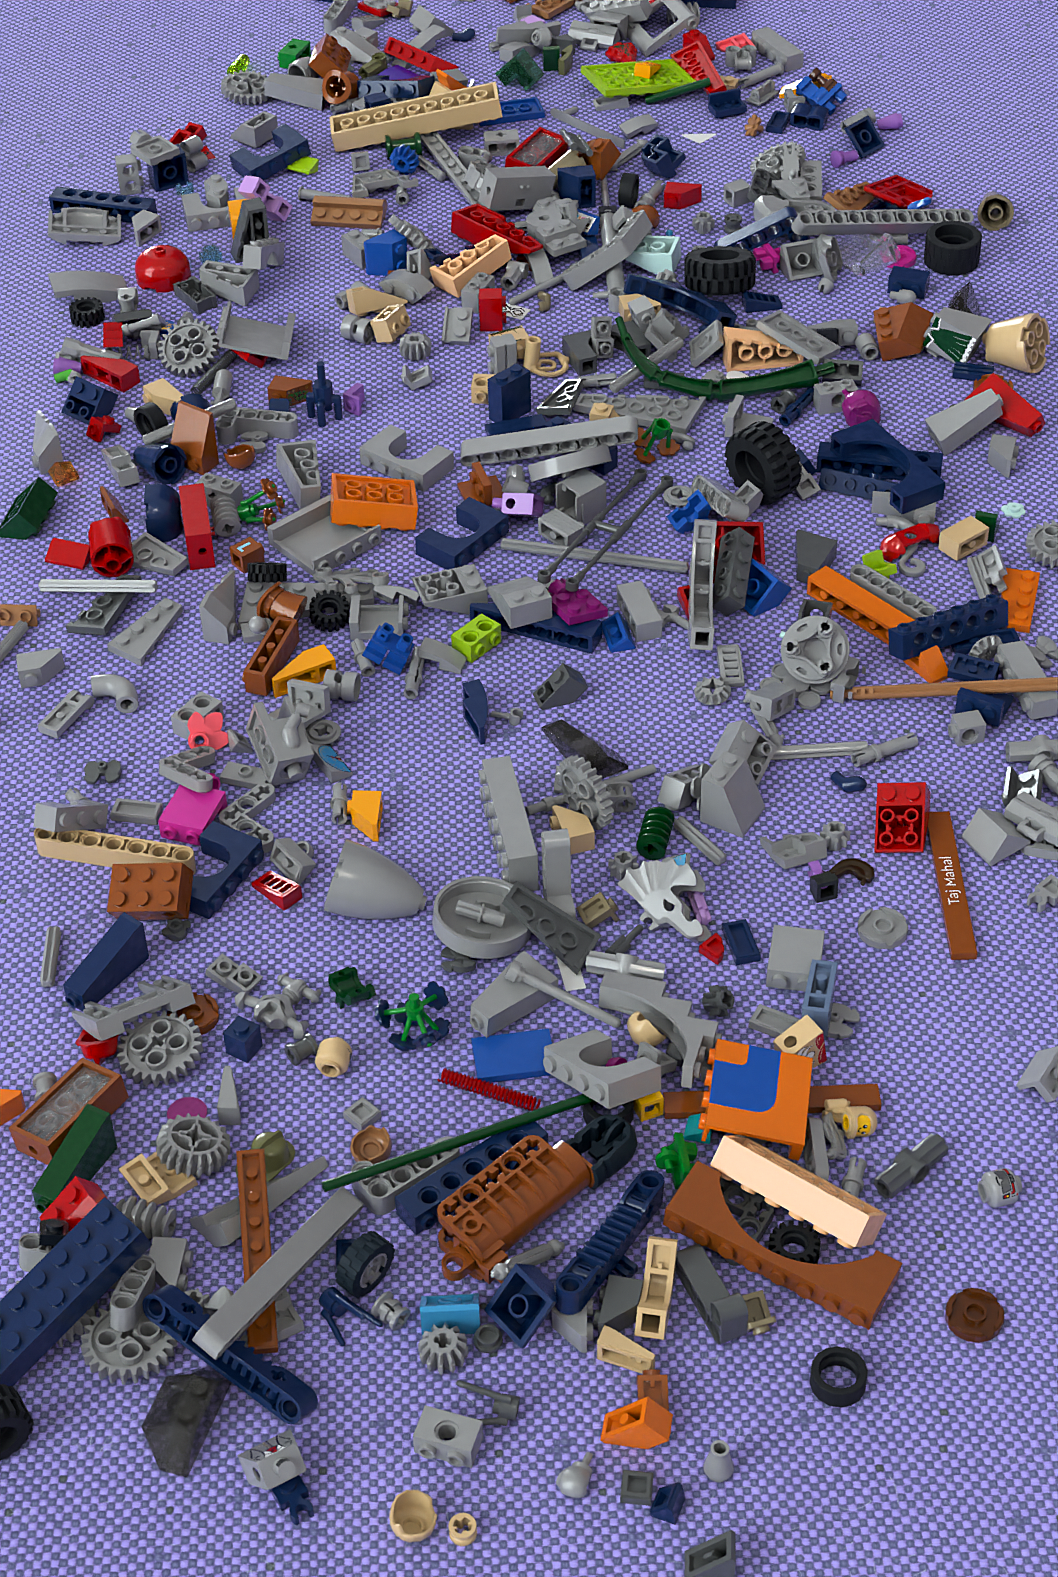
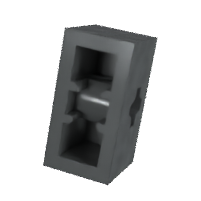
[822,359,864,386]

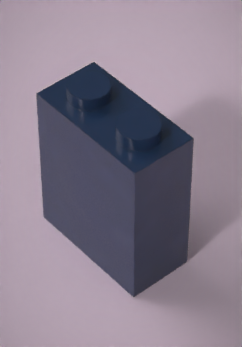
[488,363,531,422]

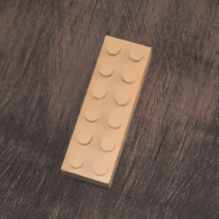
[710,1135,887,1249]

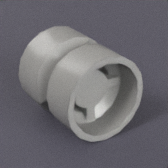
[340,314,375,345]
[323,669,361,702]

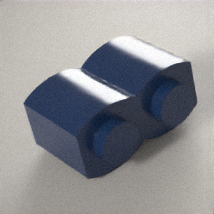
[790,103,829,131]

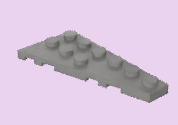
[238,582,375,630]

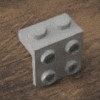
[722,395,773,437]
[268,679,331,728]

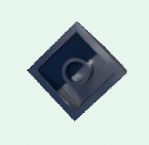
[484,1263,557,1349]

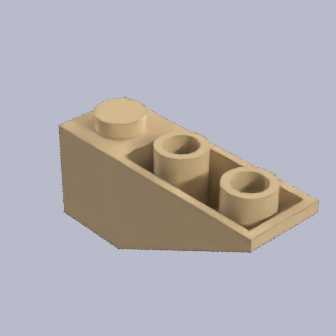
[346,286,408,317]

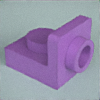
[343,382,365,416]

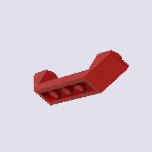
[383,36,459,72]

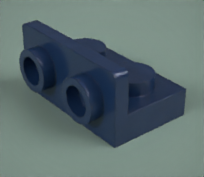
[947,652,1000,681]

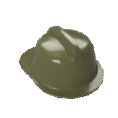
[235,1130,295,1182]

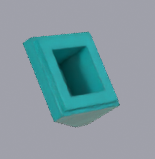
[684,1114,713,1144]

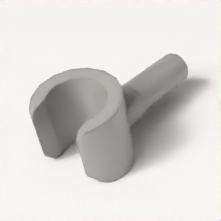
[491,708,523,726]

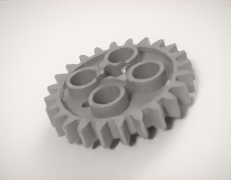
[221,70,272,105]
[750,142,806,178]
[388,214,435,249]
[158,318,220,378]
[1025,520,1058,569]
[556,755,614,830]
[117,1010,204,1087]
[80,1303,178,1385]

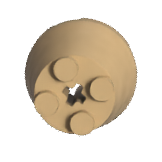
[982,313,1050,373]

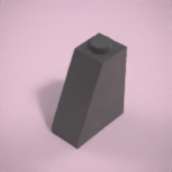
[795,529,838,583]

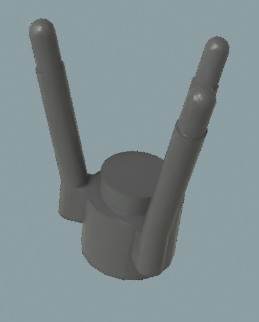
[456,1380,520,1426]

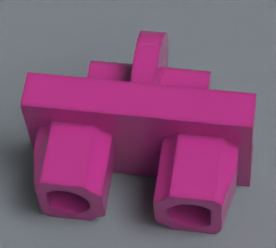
[753,242,780,274]

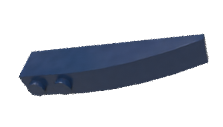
[470,603,602,654]

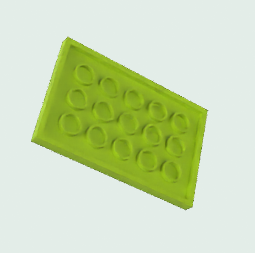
[581,59,695,98]

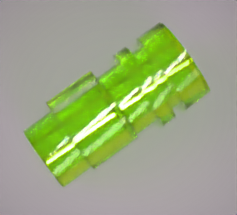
[227,54,250,75]

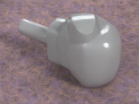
[556,1452,593,1498]

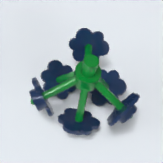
[374,981,450,1051]

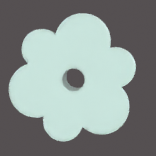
[1001,502,1026,519]

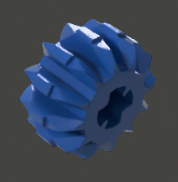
[390,144,420,175]

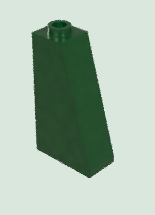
[32,1103,118,1213]

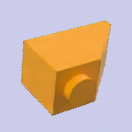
[347,790,383,842]

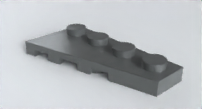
[65,574,142,635]
[502,881,601,975]

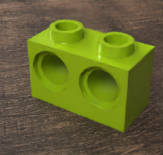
[451,614,501,663]

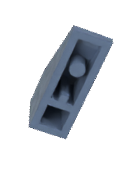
[802,959,838,1036]

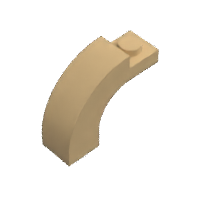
[634,1236,678,1340]

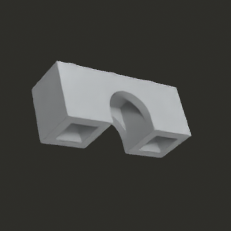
[33,800,108,832]

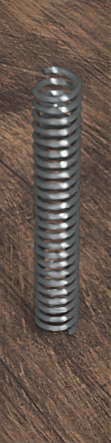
[191,349,237,395]

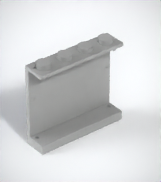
[216,300,296,360]

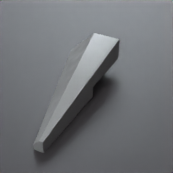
[189,1156,328,1247]

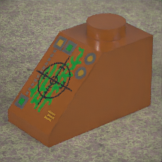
[267,375,313,406]

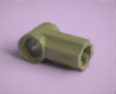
[358,53,388,79]

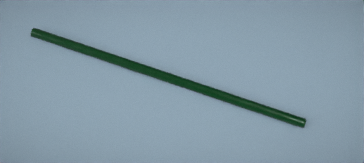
[321,1094,594,1192]

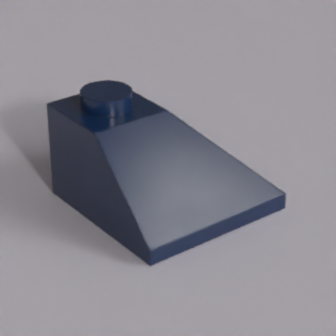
[844,115,885,159]

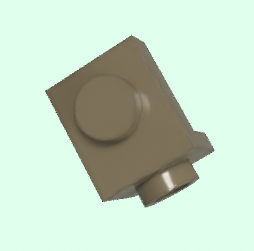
[386,0,413,18]
[742,1290,777,1336]

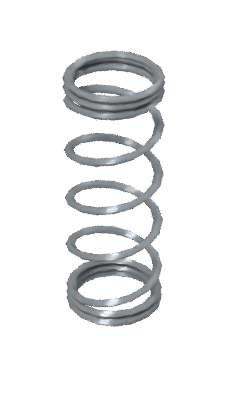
[106,344,150,360]

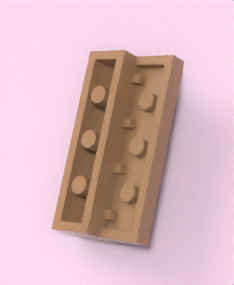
[311,195,388,229]

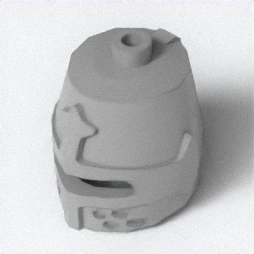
[288,57,319,78]

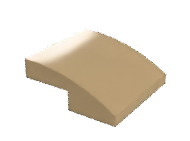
[119,1152,198,1207]

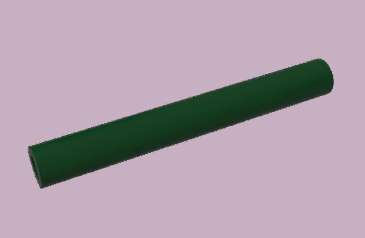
[645,77,711,105]

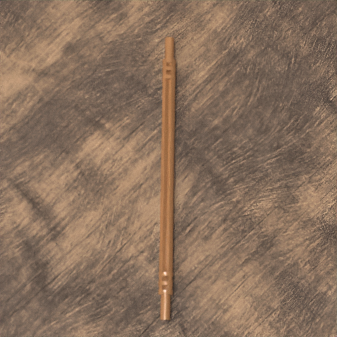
[830,677,1058,700]

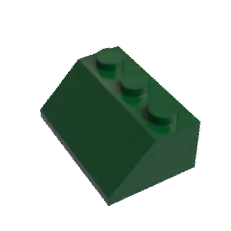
[0,477,58,540]

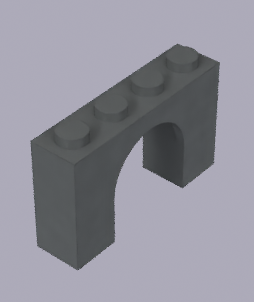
[562,320,651,376]

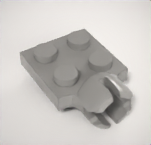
[129,129,180,166]

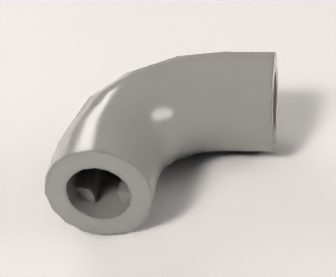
[91,674,138,713]

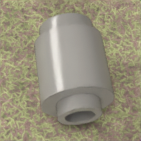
[855,333,879,361]

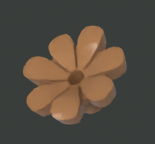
[744,114,764,137]

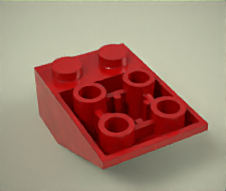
[874,782,930,853]

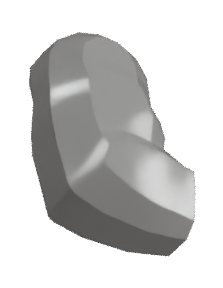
[753,195,835,237]

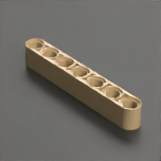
[34,828,197,875]

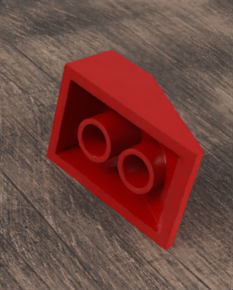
[39,1176,108,1232]

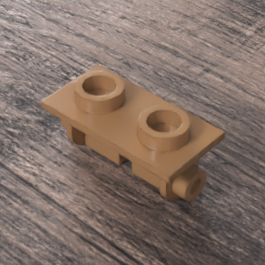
[0,604,41,626]

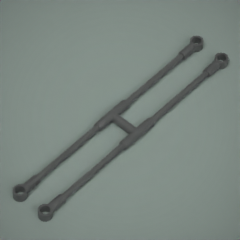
[537,468,673,592]

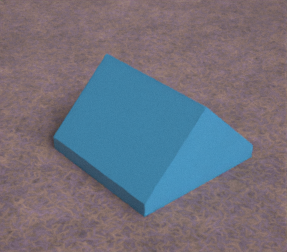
[420,1293,480,1335]

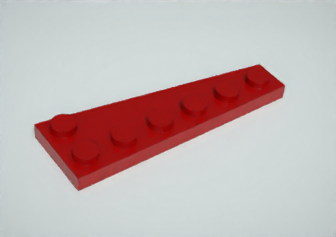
[670,40,727,95]

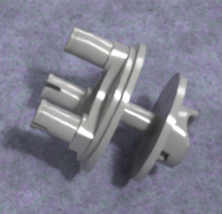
[781,616,850,684]

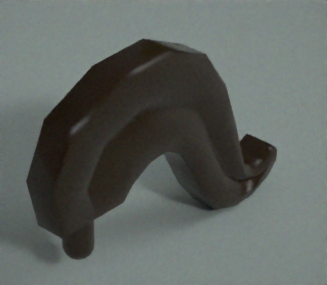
[822,858,875,886]

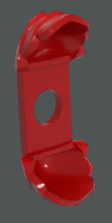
[879,523,940,562]

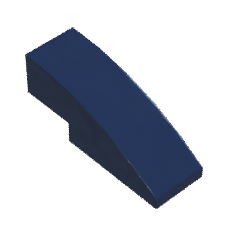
[462,679,489,745]

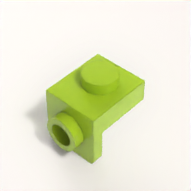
[862,549,898,579]

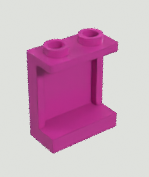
[158,785,227,846]

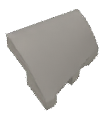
[760,832,827,869]

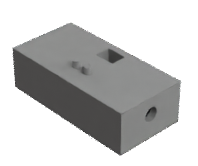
[478,166,556,211]

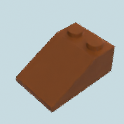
[171,401,219,475]

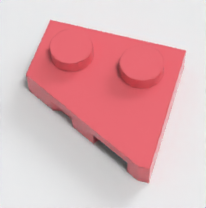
[715,33,756,52]

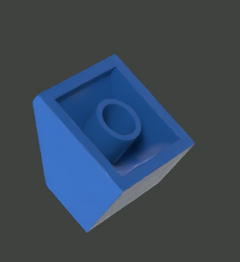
[364,229,408,276]
[743,558,792,617]

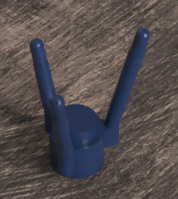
[319,1286,383,1347]

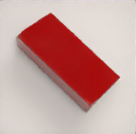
[45,538,91,570]

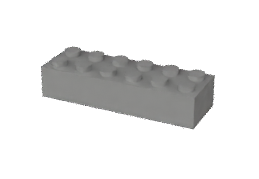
[478,756,539,891]

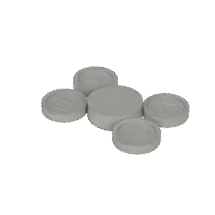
[760,663,832,710]

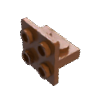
[457,462,504,506]

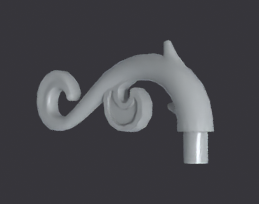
[876,515,926,577]

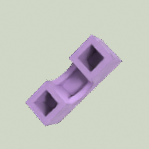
[238,176,293,222]

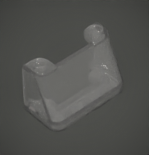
[827,232,901,276]

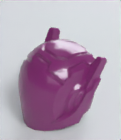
[842,388,881,427]

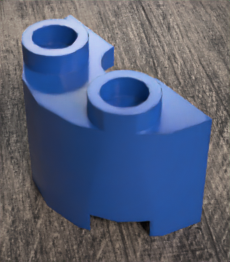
[666,489,712,534]

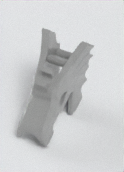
[617,858,711,943]

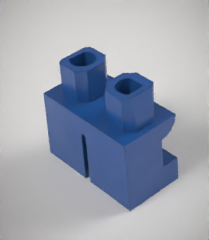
[362,622,415,675]

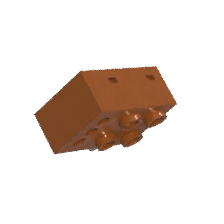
[309,33,354,79]

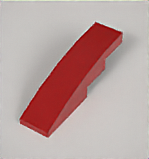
[103,321,123,347]

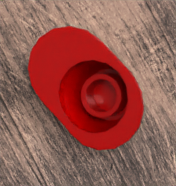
[75,1029,119,1065]

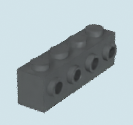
[713,527,755,617]

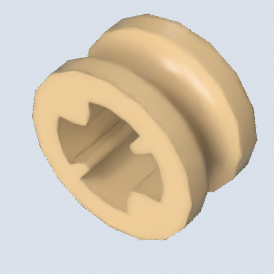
[448,1513,477,1546]

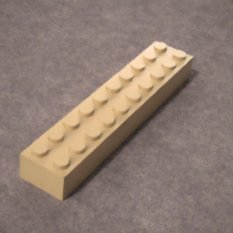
[329,81,503,152]

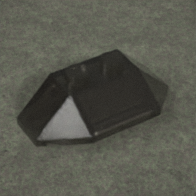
[141,1366,232,1478]

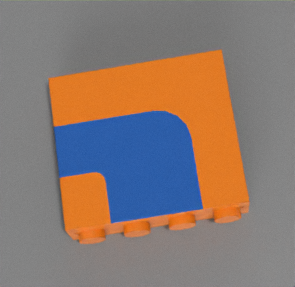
[698,1039,813,1161]

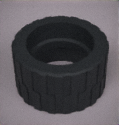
[924,221,982,276]

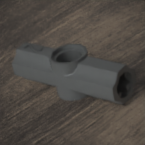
[874,1134,949,1199]

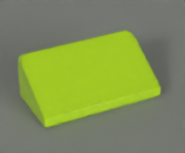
[285,156,319,175]

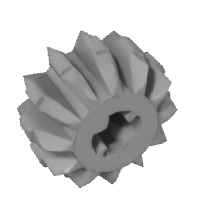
[399,332,431,362]
[418,1322,469,1375]

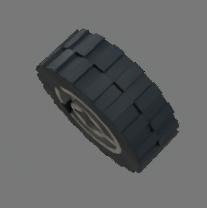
[335,1231,395,1298]

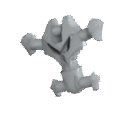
[234,972,322,1040]

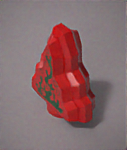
[605,42,637,63]

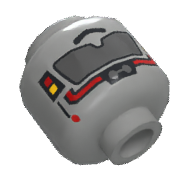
[978,1168,1022,1208]

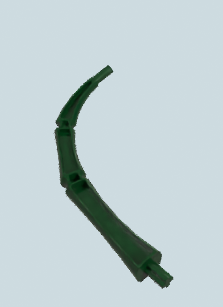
[615,316,835,402]

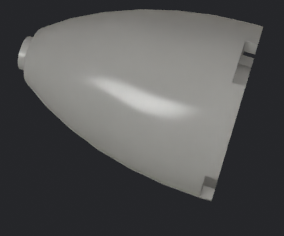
[324,839,428,920]

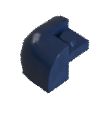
[641,134,686,178]
[144,484,183,542]

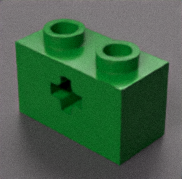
[277,38,311,69]

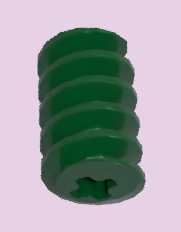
[636,807,675,860]

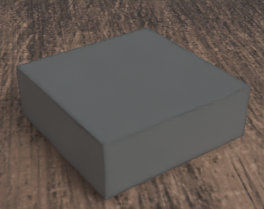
[620,1470,654,1506]

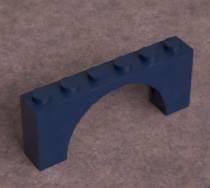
[830,419,945,515]

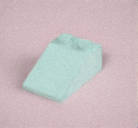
[625,235,681,274]

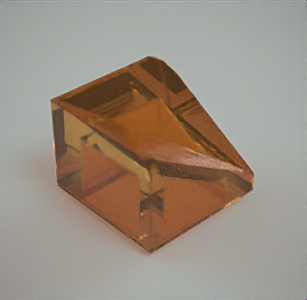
[48,461,80,487]

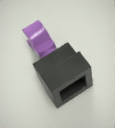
[808,860,838,903]

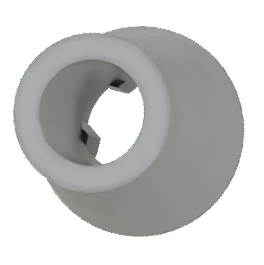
[703,1440,734,1482]

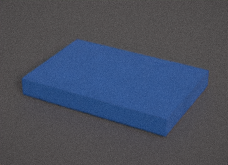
[471,1029,552,1083]

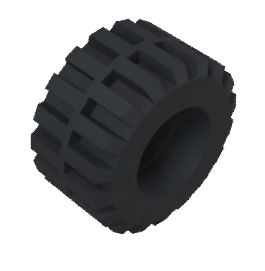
[0,1384,34,1460]

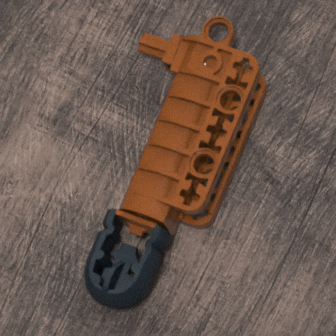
[437,1114,638,1284]

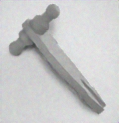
[781,140,800,180]

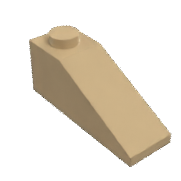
[142,378,183,415]

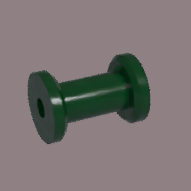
[385,132,422,160]

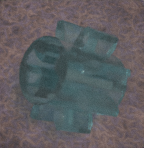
[199,244,222,264]

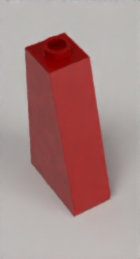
[964,373,1046,437]

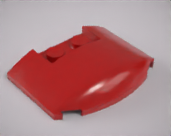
[863,174,933,209]

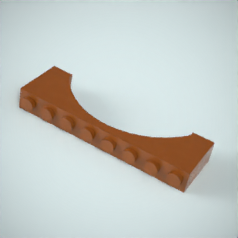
[663,1161,902,1330]

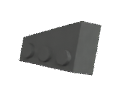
[230,197,269,263]

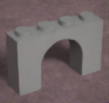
[181,187,246,232]
[359,424,454,492]
[543,1029,661,1109]

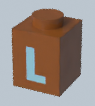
[229,537,265,574]

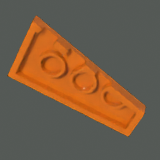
[1001,568,1040,633]

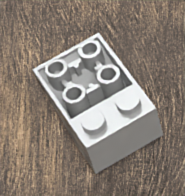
[412,564,488,615]

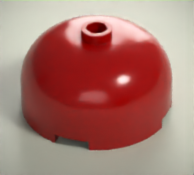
[135,245,191,293]

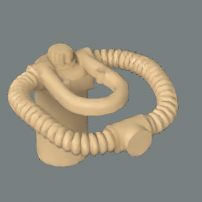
[523,336,569,378]

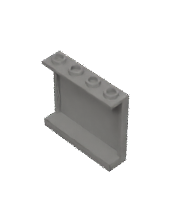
[267,494,382,576]

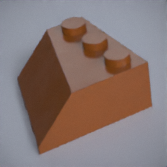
[873,302,934,362]

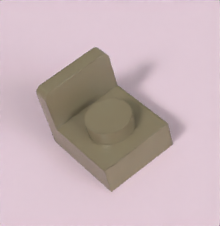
[576,892,620,929]

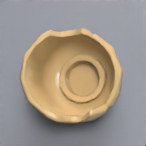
[627,1011,666,1047]
[389,1490,437,1542]

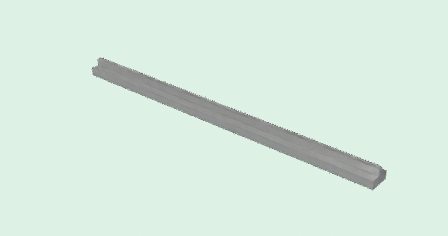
[390,98,499,213]

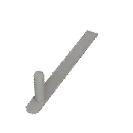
[550,106,625,149]

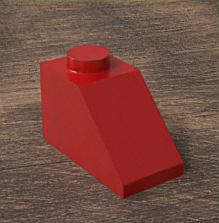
[683,29,715,61]
[664,182,702,209]

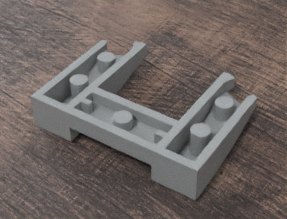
[71,975,196,1041]

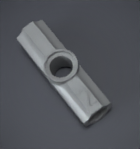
[1005,735,1058,762]

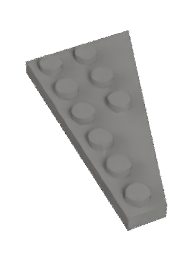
[574,394,706,434]

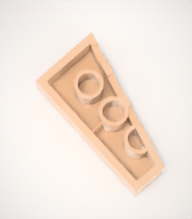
[429,235,512,298]
[722,327,804,372]

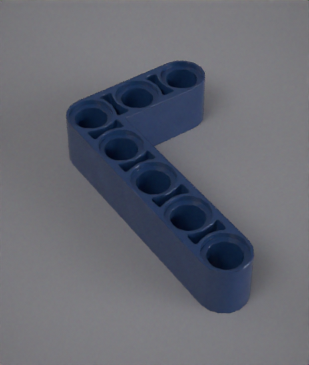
[713,207,810,251]

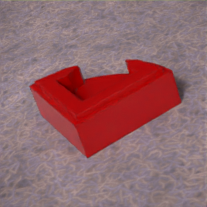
[699,933,724,965]

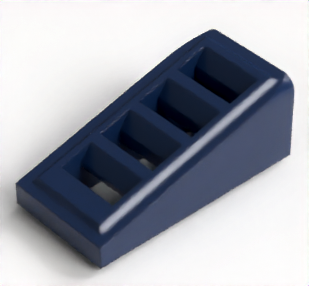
[742,291,783,313]

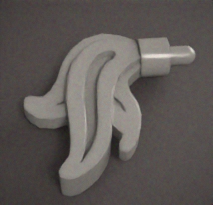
[822,1112,847,1160]

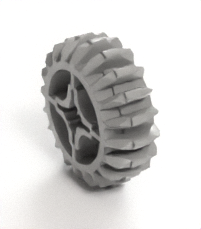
[156,1113,231,1178]

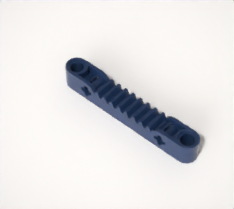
[555,1170,665,1315]
[142,1284,318,1424]

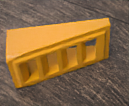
[634,62,661,79]

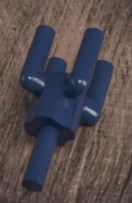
[306,361,343,427]

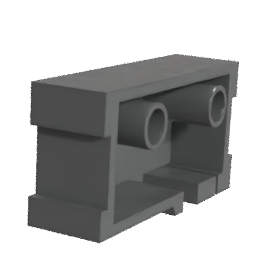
[173,276,218,315]

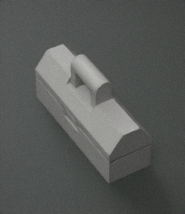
[568,20,620,52]
[1004,791,1058,847]

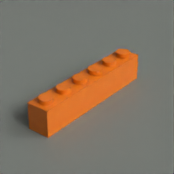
[807,566,915,645]

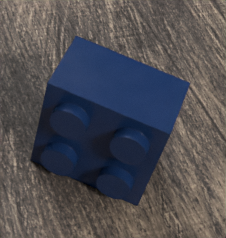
[147,144,189,192]

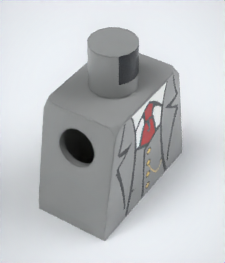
[237,1429,307,1490]

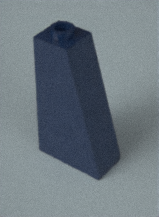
[63,912,149,1012]

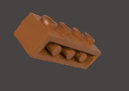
[242,616,300,696]

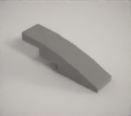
[495,21,561,43]
[392,24,446,69]

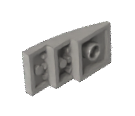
[48,271,128,303]

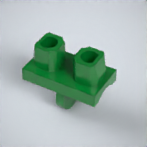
[655,1132,698,1189]

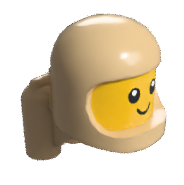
[822,1098,878,1139]

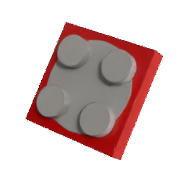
[357,0,398,17]

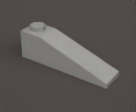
[199,570,238,644]

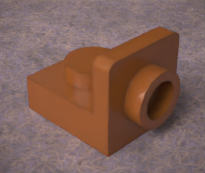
[636,1369,669,1411]

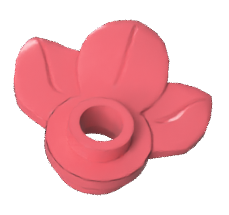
[187,712,229,750]

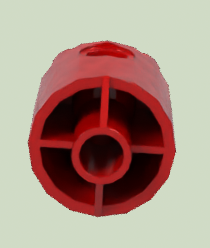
[88,517,134,577]

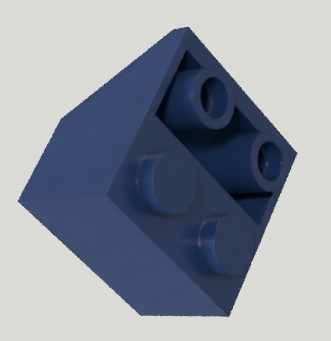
[557,165,596,209]
[61,376,119,425]

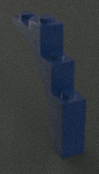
[623,273,737,332]

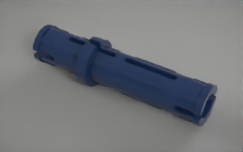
[779,387,814,427]

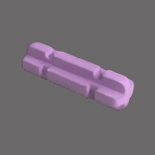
[687,891,712,926]

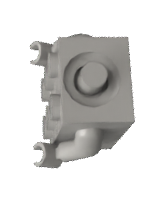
[246,696,315,786]

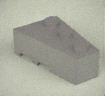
[199,260,260,307]

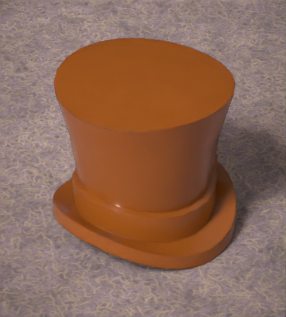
[322,70,359,104]
[257,581,308,621]

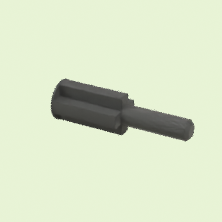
[605,924,644,955]

